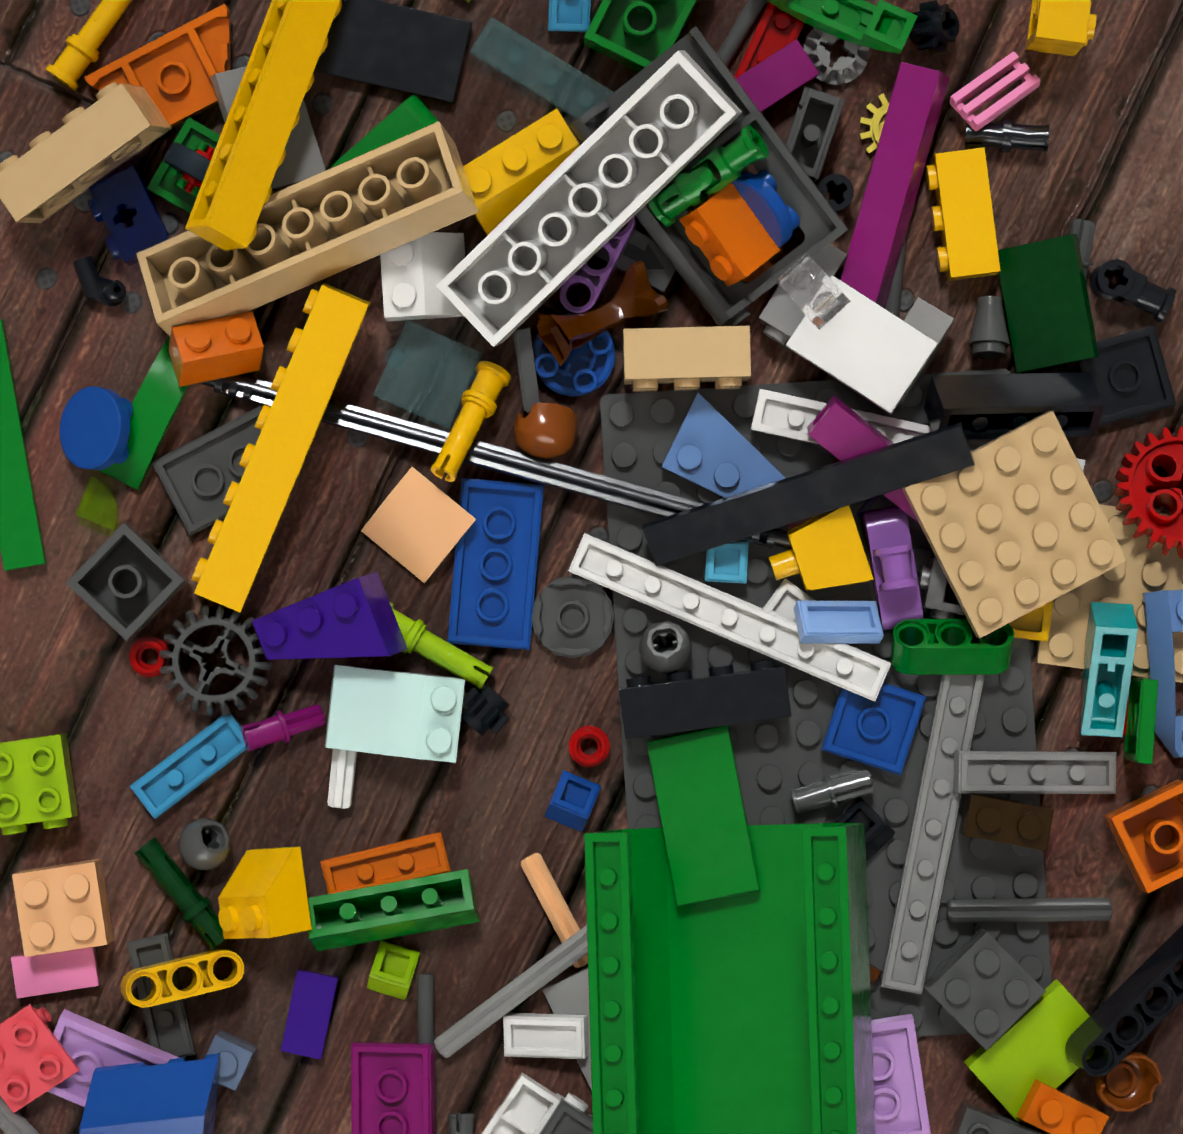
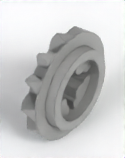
[803,27,869,85]

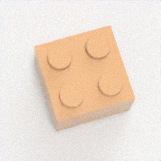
[12,858,114,957]

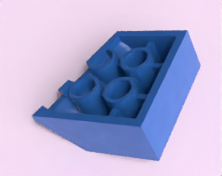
[79,1053,220,1134]

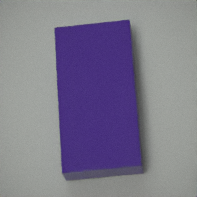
[281,968,339,1059]

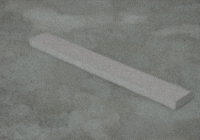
[880,675,985,995]

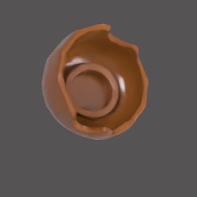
[513,403,577,459]
[1095,1050,1162,1112]

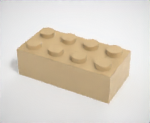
[0,82,172,223]

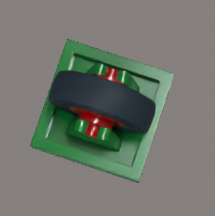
[147,117,220,214]

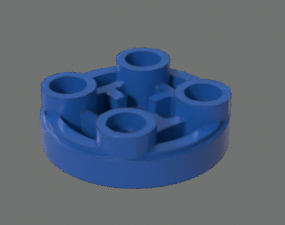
[732,170,800,248]
[533,313,615,397]
[59,386,133,470]

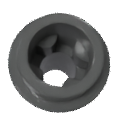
[968,296,1010,359]

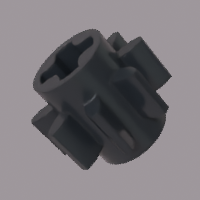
[909,0,959,54]
[461,685,510,736]

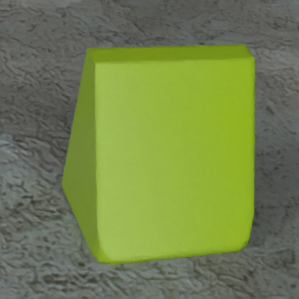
[367,941,420,1000]

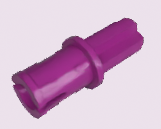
[241,704,325,752]

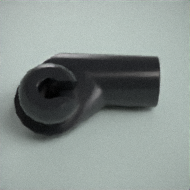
[73,256,126,307]

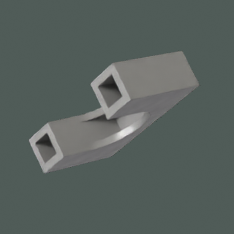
[759,244,954,409]

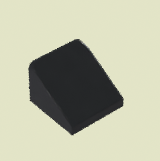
[835,797,895,861]

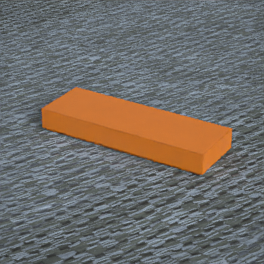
[320,831,451,894]

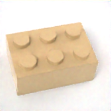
[623,326,751,392]

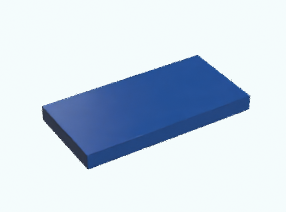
[447,478,544,650]

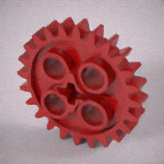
[1113,426,1183,559]

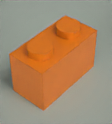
[679,183,780,287]
[168,311,264,387]

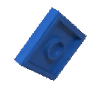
[821,682,926,775]

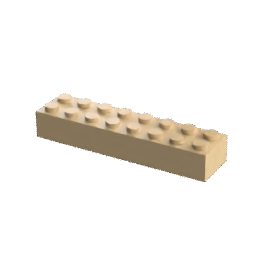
[136,121,479,336]

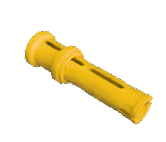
[45,0,132,91]
[430,361,511,482]

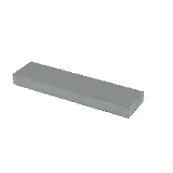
[954,751,1117,794]

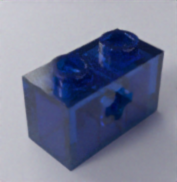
[87,166,171,266]

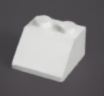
[380,232,465,322]

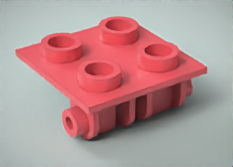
[0,1004,80,1113]

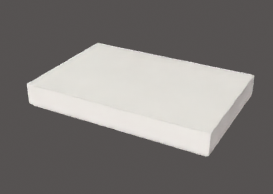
[786,275,938,415]

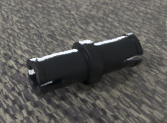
[964,119,1049,153]

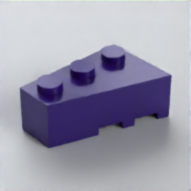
[252,572,408,660]

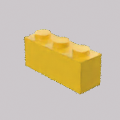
[925,147,1001,281]

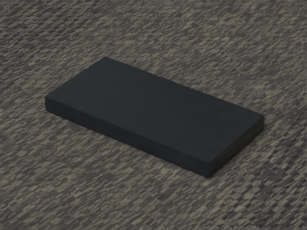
[314,0,472,104]

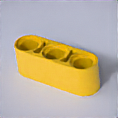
[121,949,244,1008]

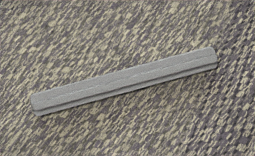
[434,925,588,1058]

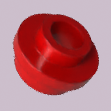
[129,636,171,677]
[569,726,610,767]

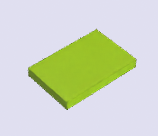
[964,979,1095,1122]

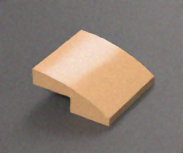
[361,467,477,583]

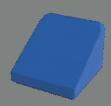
[545,770,601,831]

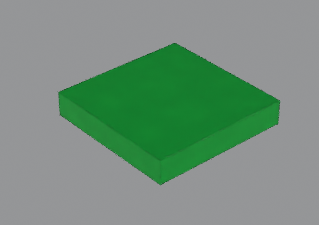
[1123,677,1158,764]

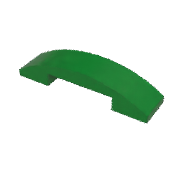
[767,0,918,54]
[101,336,190,491]

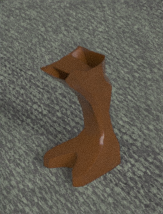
[537,260,669,366]

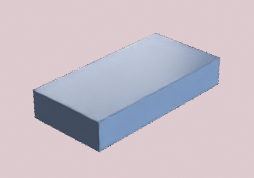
[793,600,884,644]

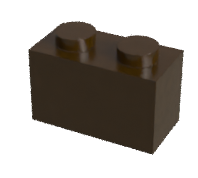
[959,793,1054,851]

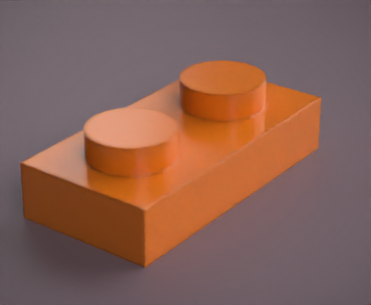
[1017,1079,1109,1134]

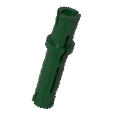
[134,837,226,951]

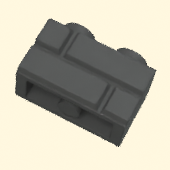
[785,87,844,184]

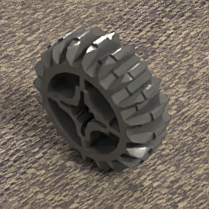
[159,604,272,716]

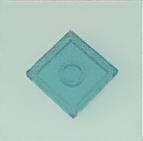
[373,320,483,429]

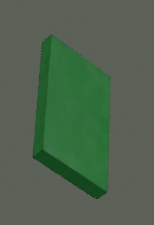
[647,725,761,907]

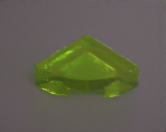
[75,477,118,531]

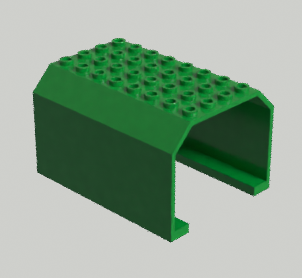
[584,823,875,1134]

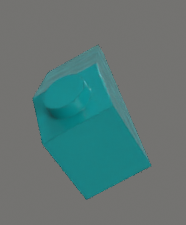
[1080,602,1138,737]

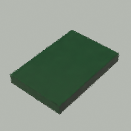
[998,234,1099,373]

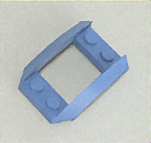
[1142,589,1183,758]

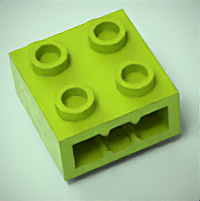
[0,733,78,835]

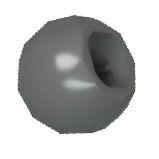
[639,621,692,674]
[178,818,231,870]

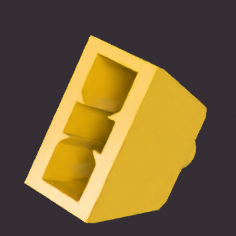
[768,505,874,590]

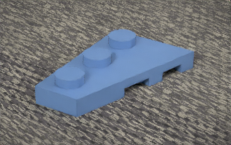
[661,393,785,498]

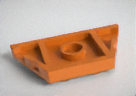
[84,4,231,128]

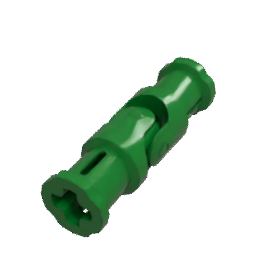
[648,125,769,227]

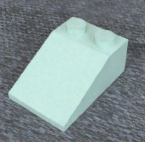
[325,665,465,763]

